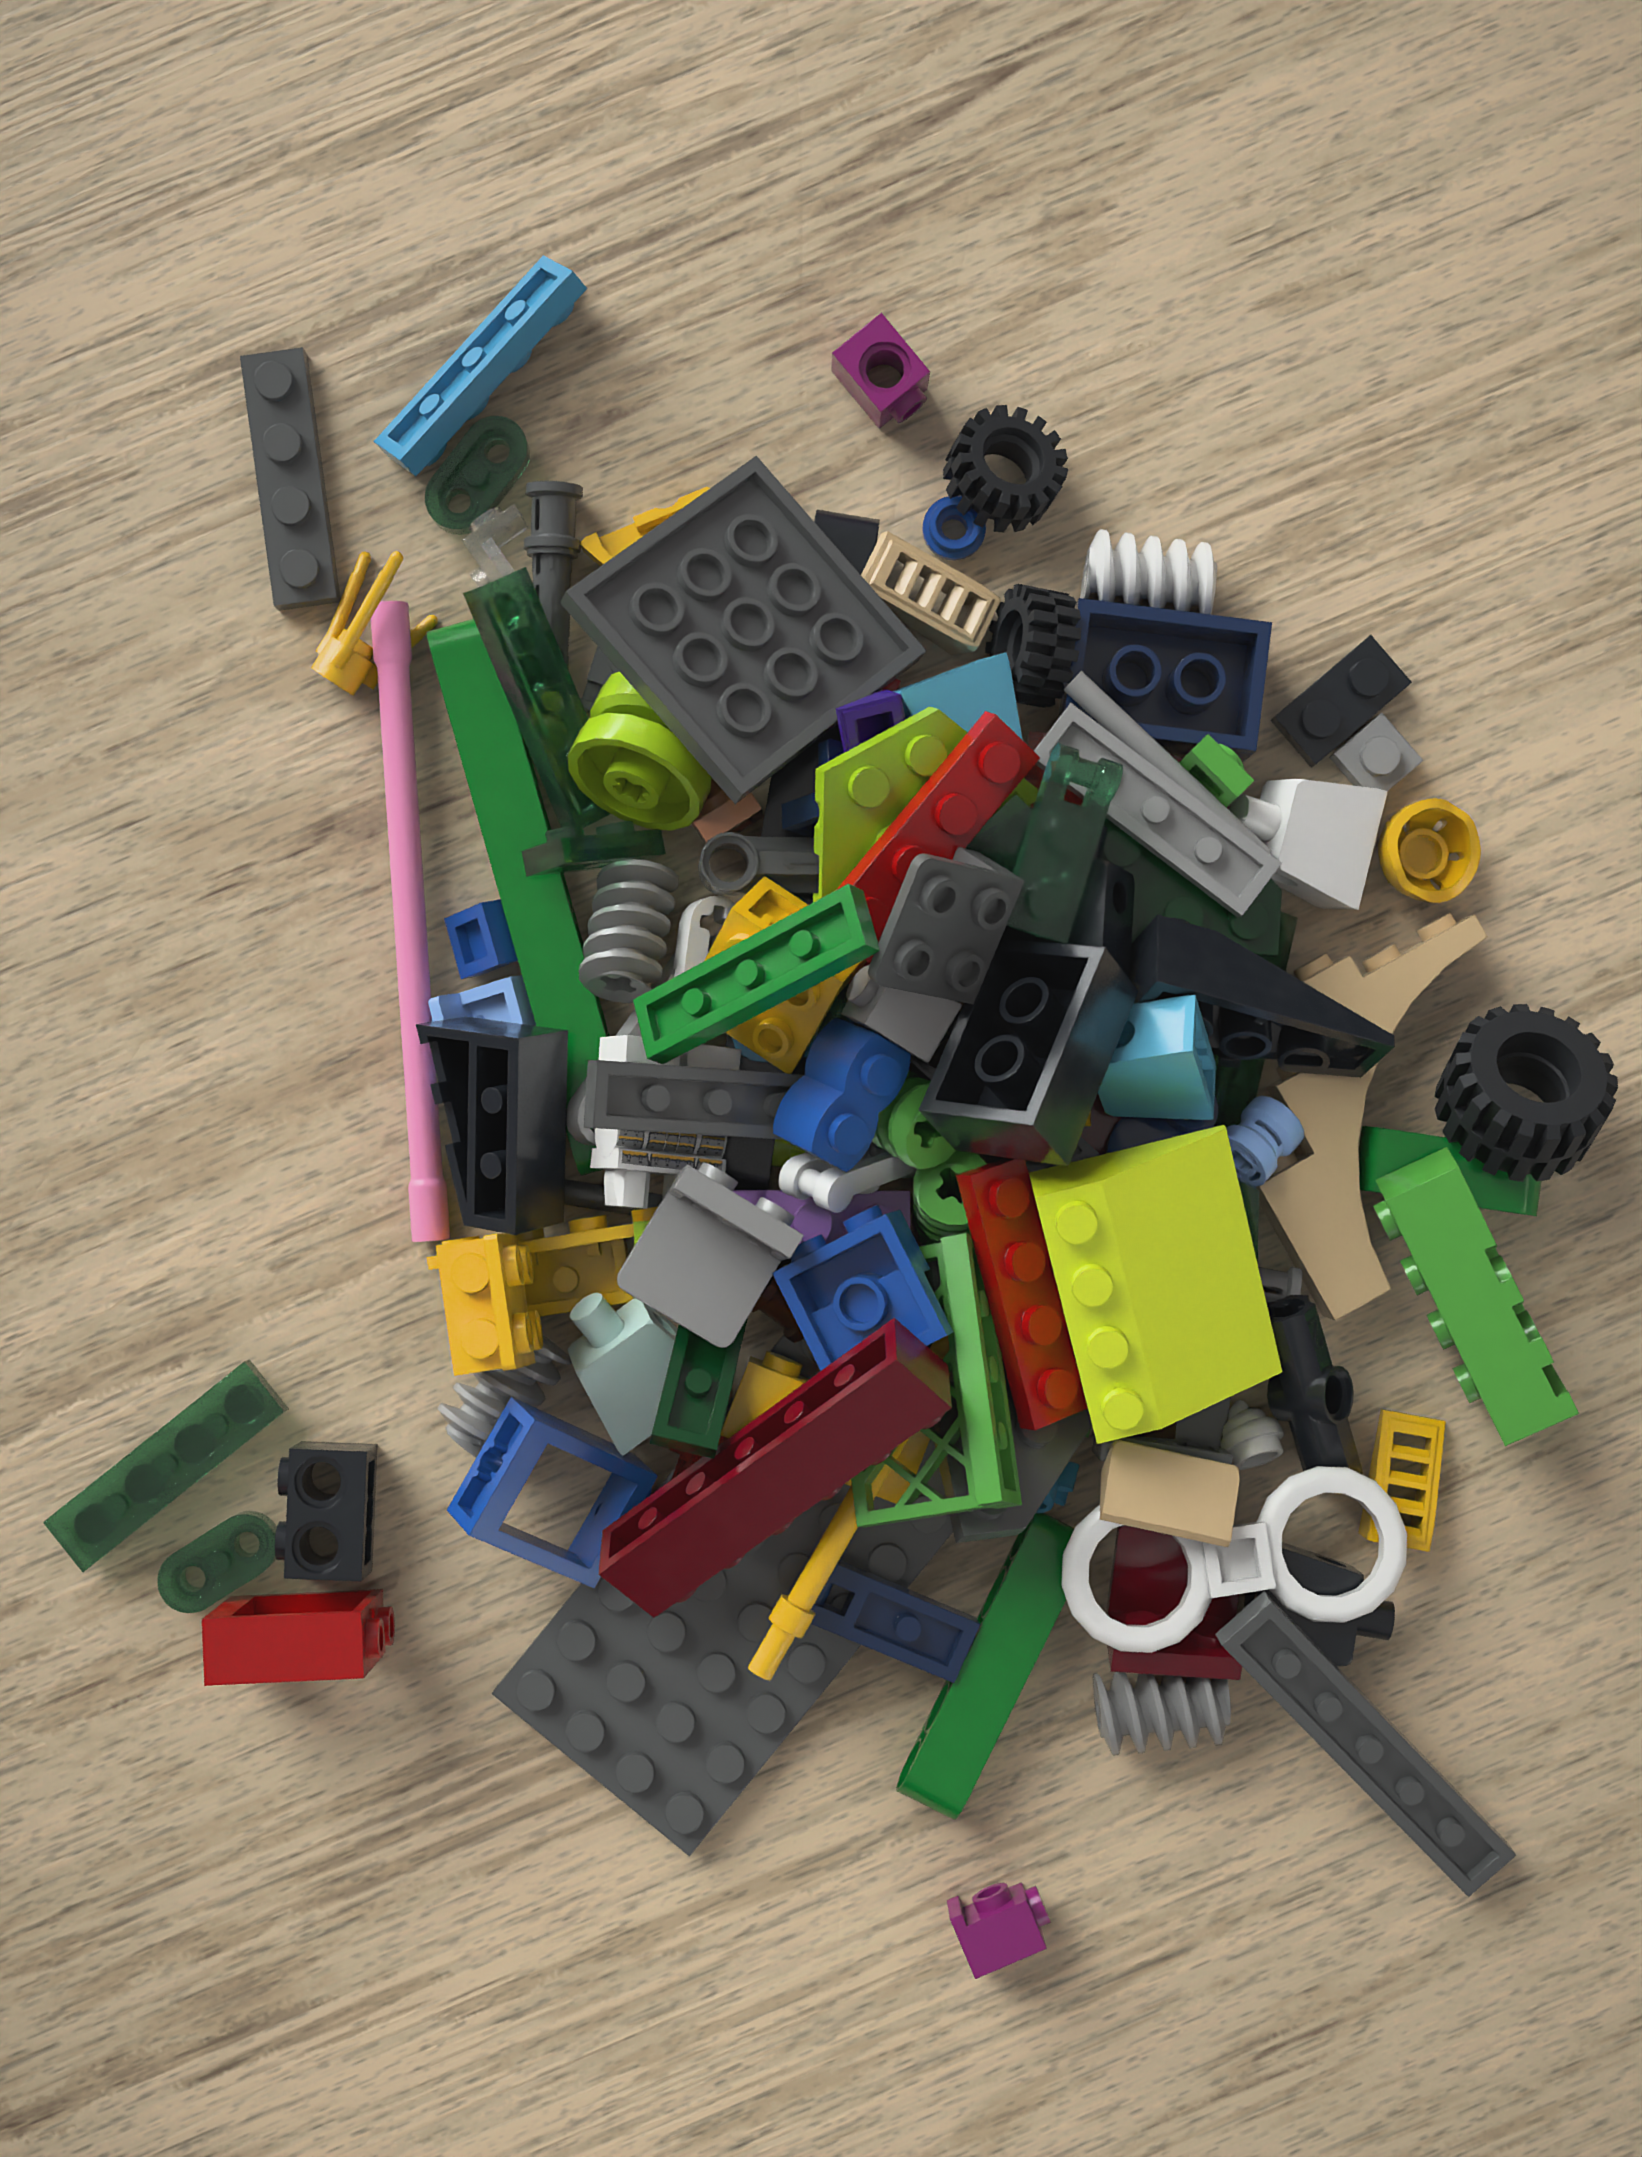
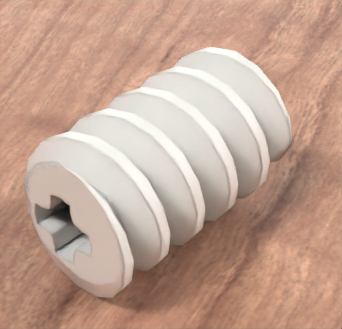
[1080,529,1217,615]

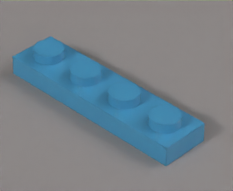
[373,255,587,477]

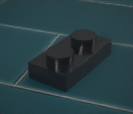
[1270,635,1412,768]

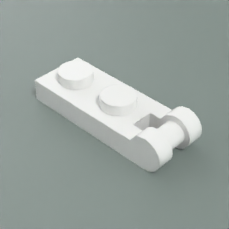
[779,1142,917,1213]

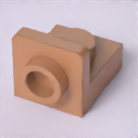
[691,779,763,844]

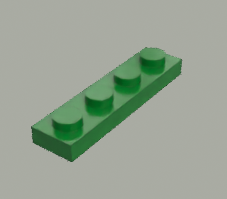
[633,884,880,1064]

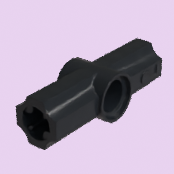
[1267,1295,1363,1474]

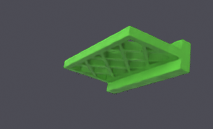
[851,1233,1022,1528]

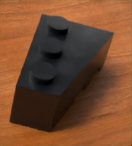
[416,1017,568,1235]

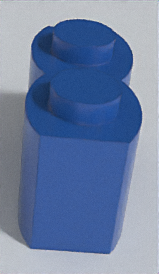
[773,1017,911,1172]

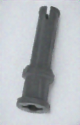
[524,481,583,680]

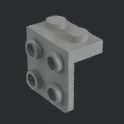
[617,1162,804,1347]

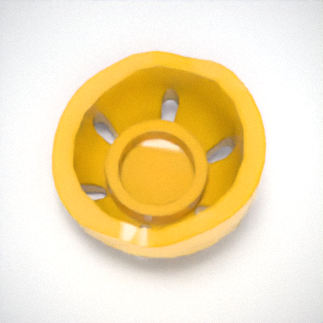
[1378,798,1481,903]

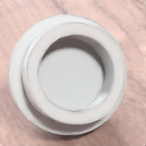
[1220,1400,1284,1470]

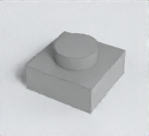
[1329,713,1423,791]

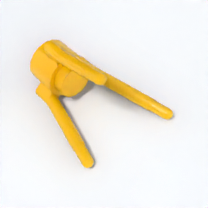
[311,551,438,696]

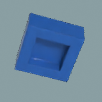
[444,899,518,979]

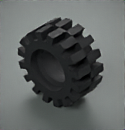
[943,405,1068,533]
[985,584,1082,708]

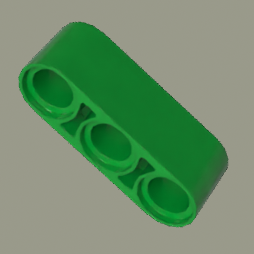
[1359,1126,1542,1216]

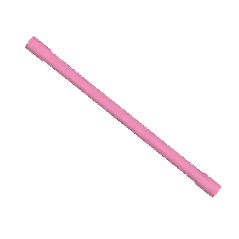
[371,601,450,1242]

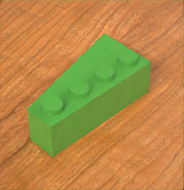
[1373,1147,1579,1446]

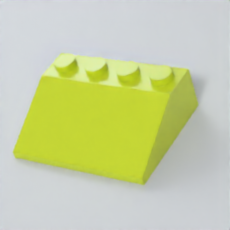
[1029,1125,1282,1444]

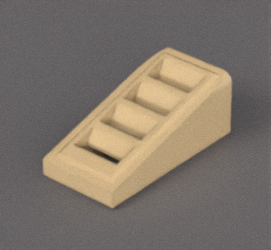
[861,531,1001,655]

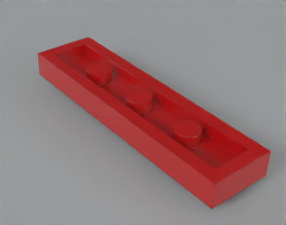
[835,711,1041,963]
[956,1157,1087,1431]

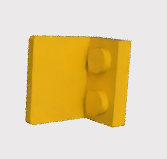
[704,876,866,1074]
[436,1234,543,1376]

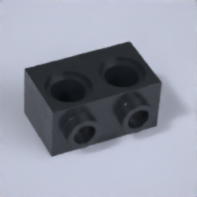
[275,1441,378,1582]

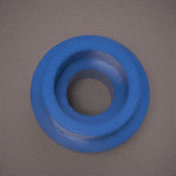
[922,496,986,561]

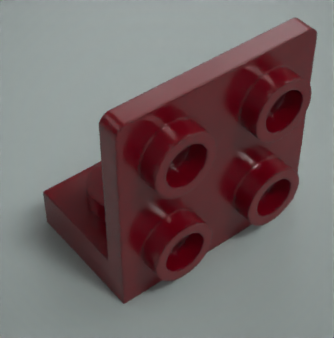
[1106,1525,1242,1680]

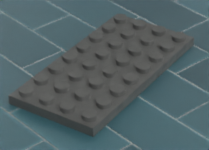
[492,1334,953,1857]

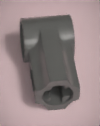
[698,832,819,897]

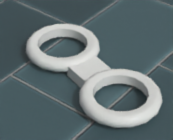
[1061,1466,1407,1653]

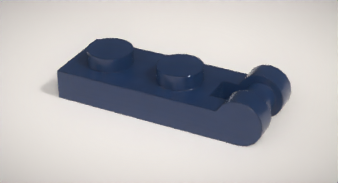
[811,1549,980,1683]

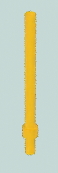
[748,1335,950,1681]

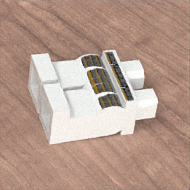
[590,1035,741,1209]

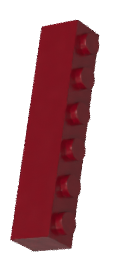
[598,1317,952,1618]

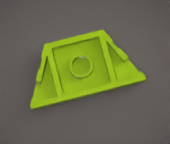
[813,706,1041,902]

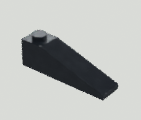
[1128,914,1395,1078]

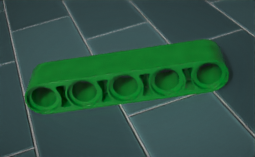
[896,1513,1074,1820]

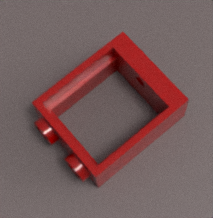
[202,1589,395,1686]

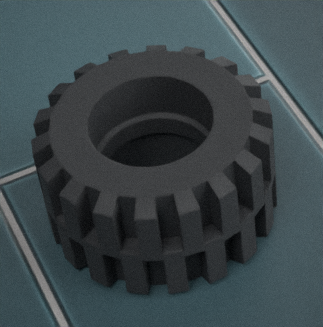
[1434,1004,1618,1182]

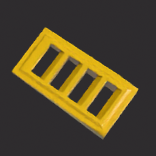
[1358,1409,1446,1552]

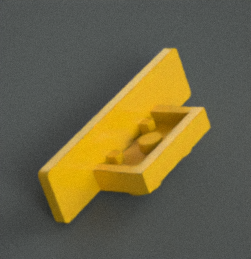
[426,1206,658,1317]

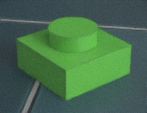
[1179,734,1255,808]

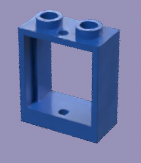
[447,1397,658,1588]

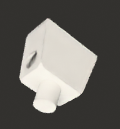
[1229,779,1388,910]

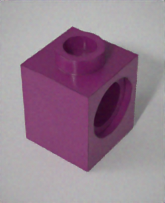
[831,312,930,429]

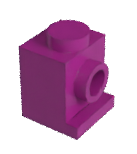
[947,1882,1051,1979]

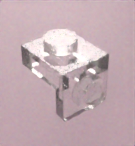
[462,504,531,615]

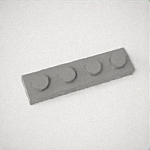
[1034,703,1282,918]

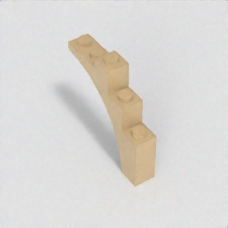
[1249,912,1488,1321]

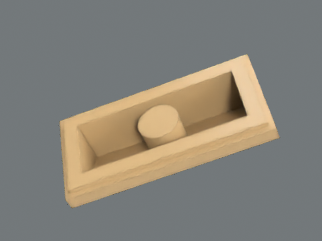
[1100,1440,1240,1547]

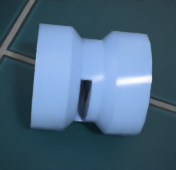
[1226,1095,1304,1186]

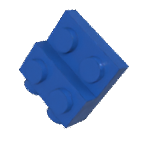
[772,1205,953,1371]

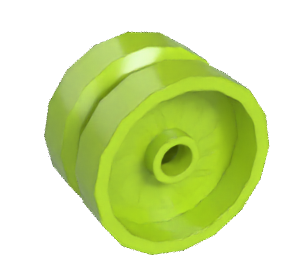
[568,671,713,831]

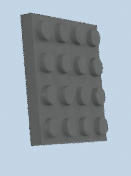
[560,456,926,805]

